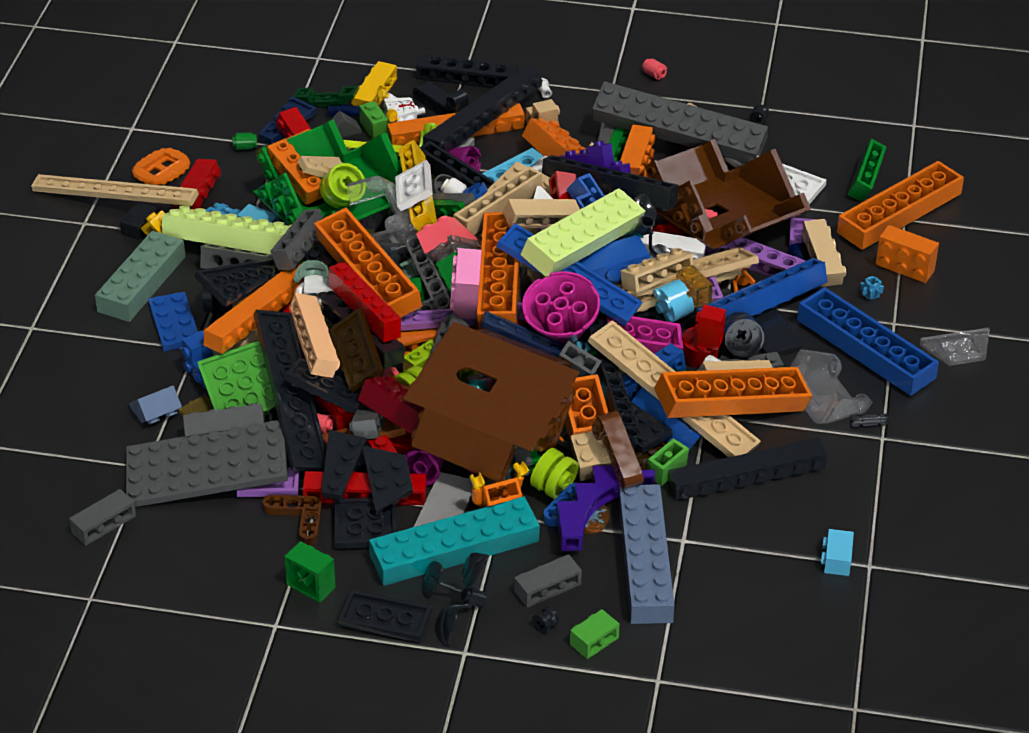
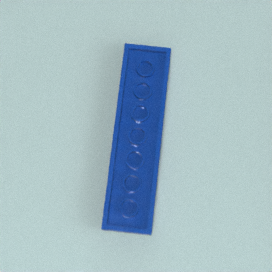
[496,223,643,326]

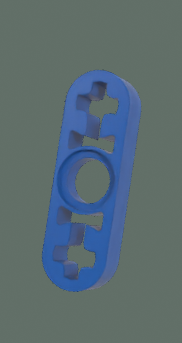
[543,483,575,526]

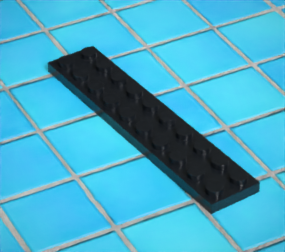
[253,310,326,472]

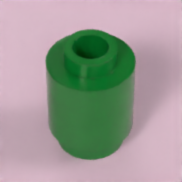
[232,132,257,150]

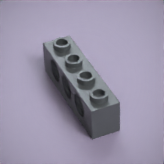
[200,244,273,269]

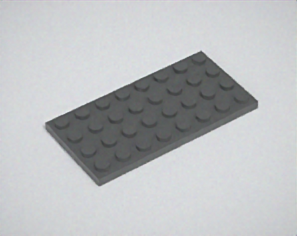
[126,420,288,507]

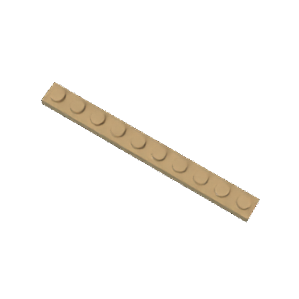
[31,174,199,206]

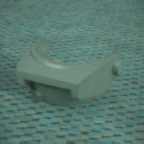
[294,260,329,284]

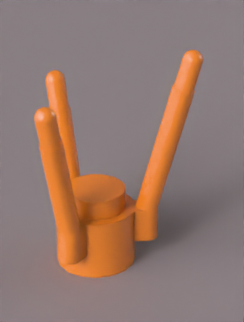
[731,268,755,292]

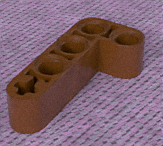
[592,411,644,489]

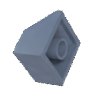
[128,386,182,424]

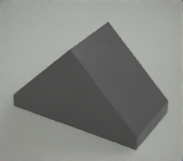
[331,111,362,137]

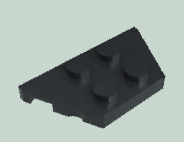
[362,446,413,515]

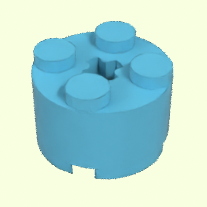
[653,279,694,323]

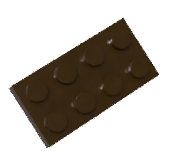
[329,308,384,392]

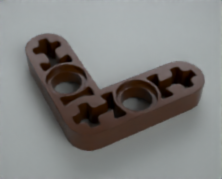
[263,495,322,545]

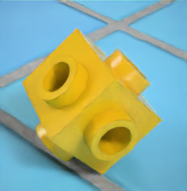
[141,210,165,236]

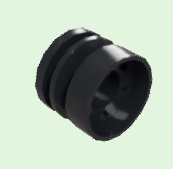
[722,312,764,358]

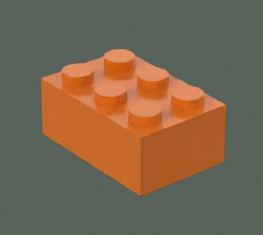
[876,225,939,283]
[565,374,608,443]

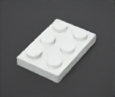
[395,160,433,211]

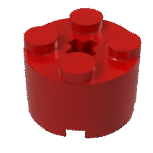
[682,324,719,368]

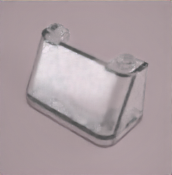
[790,349,872,425]

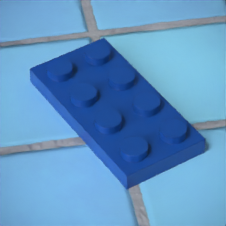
[148,292,198,352]

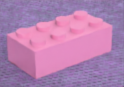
[450,248,481,319]

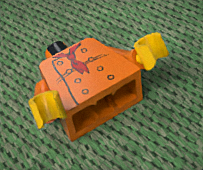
[470,461,529,508]

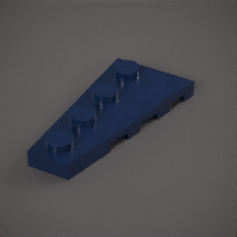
[259,96,317,145]

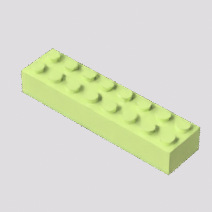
[520,188,646,277]
[162,206,291,254]

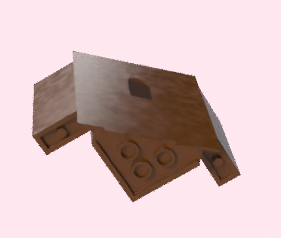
[644,139,811,249]
[403,322,579,482]

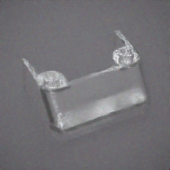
[347,176,418,250]

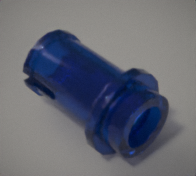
[788,243,805,260]

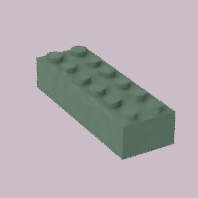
[95,231,186,322]

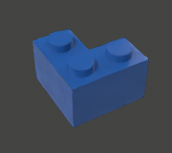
[566,173,605,209]
[181,330,214,388]

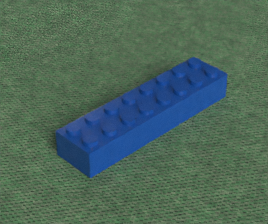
[797,287,939,396]

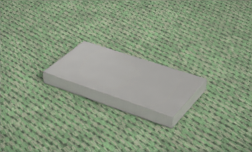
[414,472,473,527]

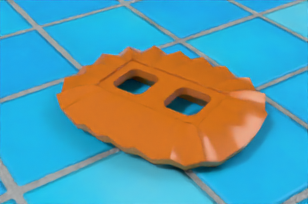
[132,148,191,185]

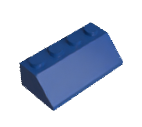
[577,235,651,283]

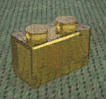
[676,265,713,308]

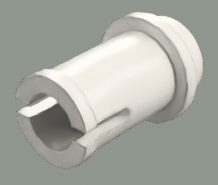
[538,78,552,98]

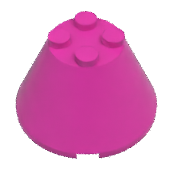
[522,271,600,345]

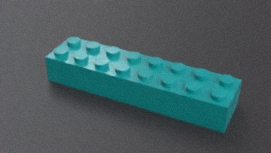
[369,496,540,586]

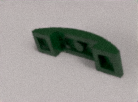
[293,86,360,107]

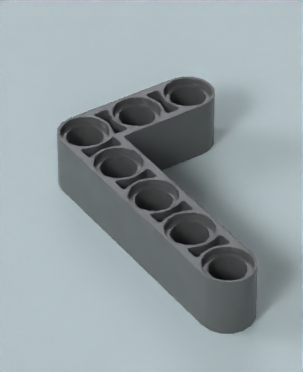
[406,235,451,311]

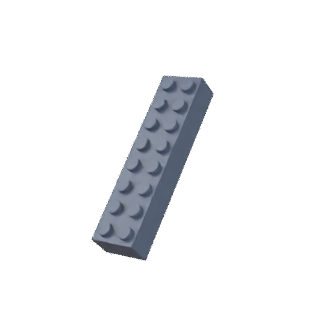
[619,484,675,624]

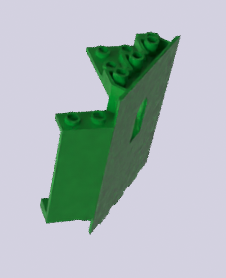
[252,119,403,226]

